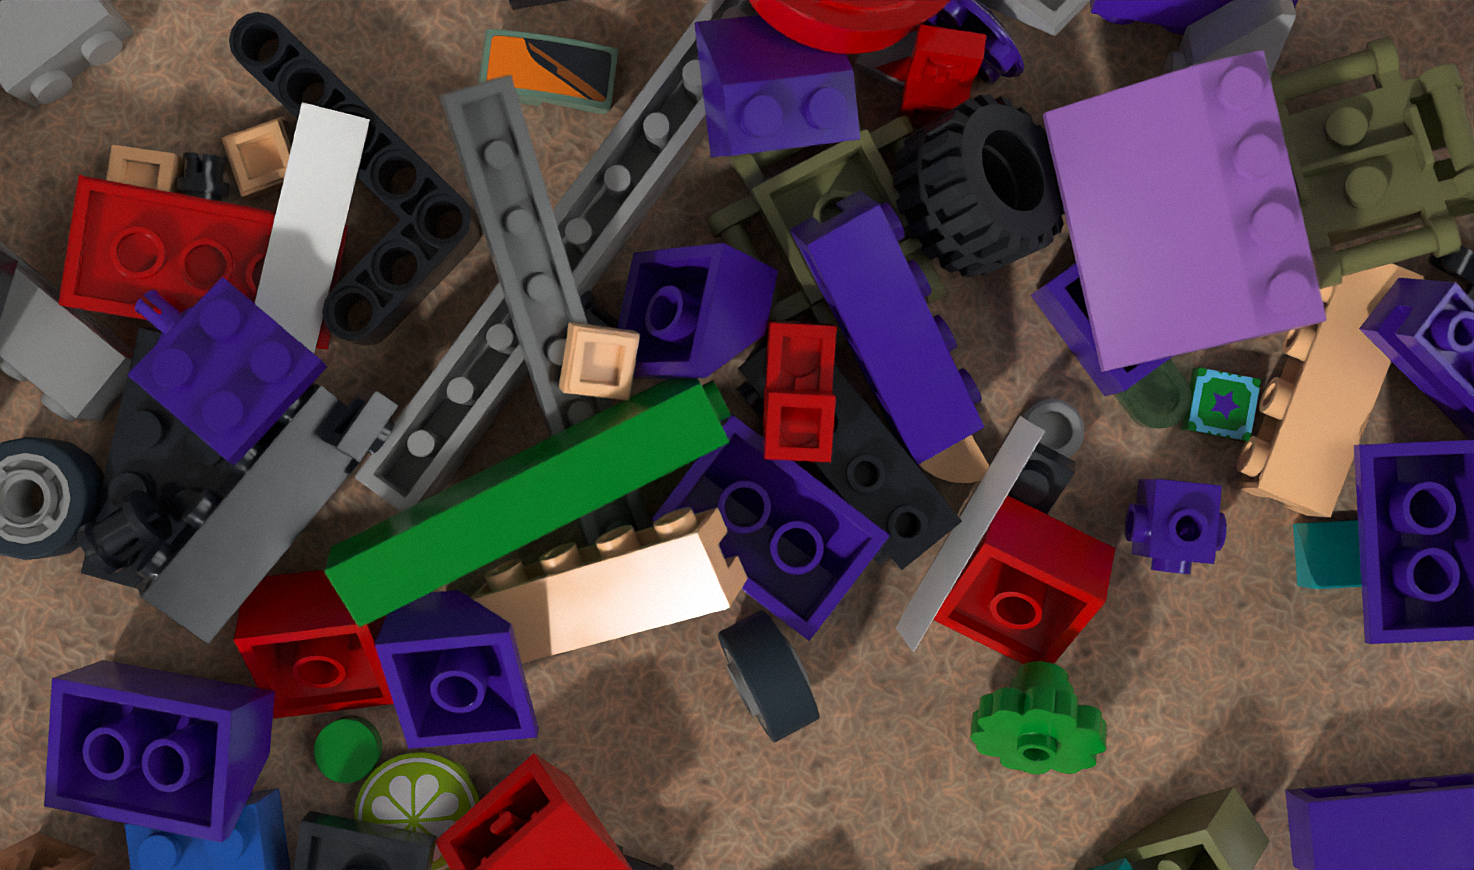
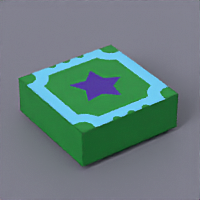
[1181,367,1261,442]

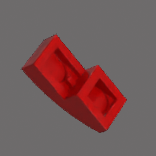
[897,25,986,129]
[763,320,837,462]

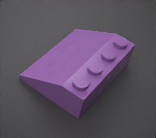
[1043,50,1327,372]

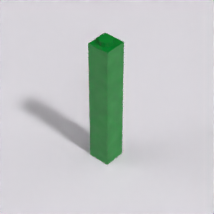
[324,378,731,628]

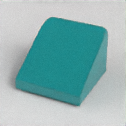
[1293,520,1362,589]

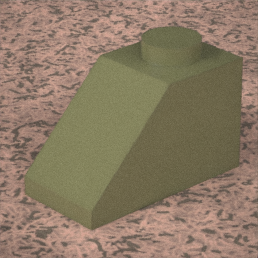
[1103,786,1270,870]

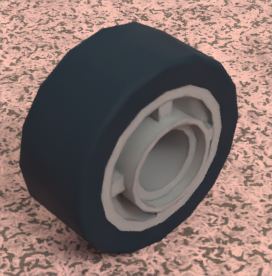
[0,437,104,560]
[718,610,820,743]

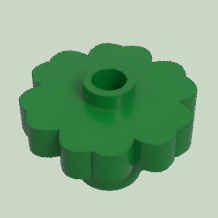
[970,661,1107,775]

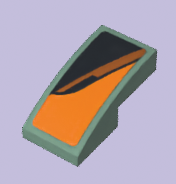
[478,29,619,114]

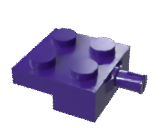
[127,277,327,466]

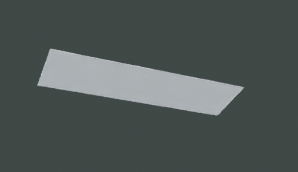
[255,103,370,353]
[896,416,1045,652]

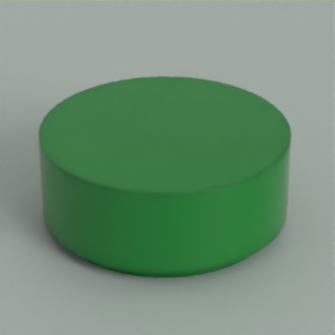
[314,716,383,783]

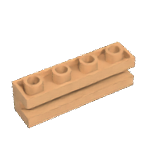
[1236,263,1424,517]
[470,507,748,663]

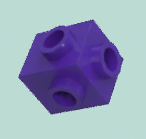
[1125,479,1227,574]

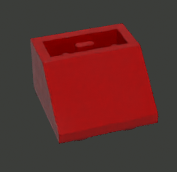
[434,753,633,870]

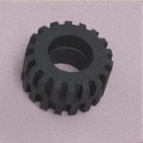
[893,94,1065,277]

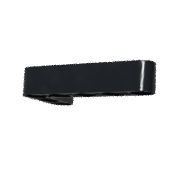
[229,12,482,346]

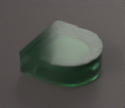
[1113,359,1191,429]

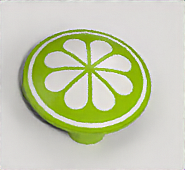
[354,752,480,870]

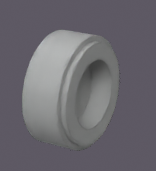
[1021,399,1084,458]

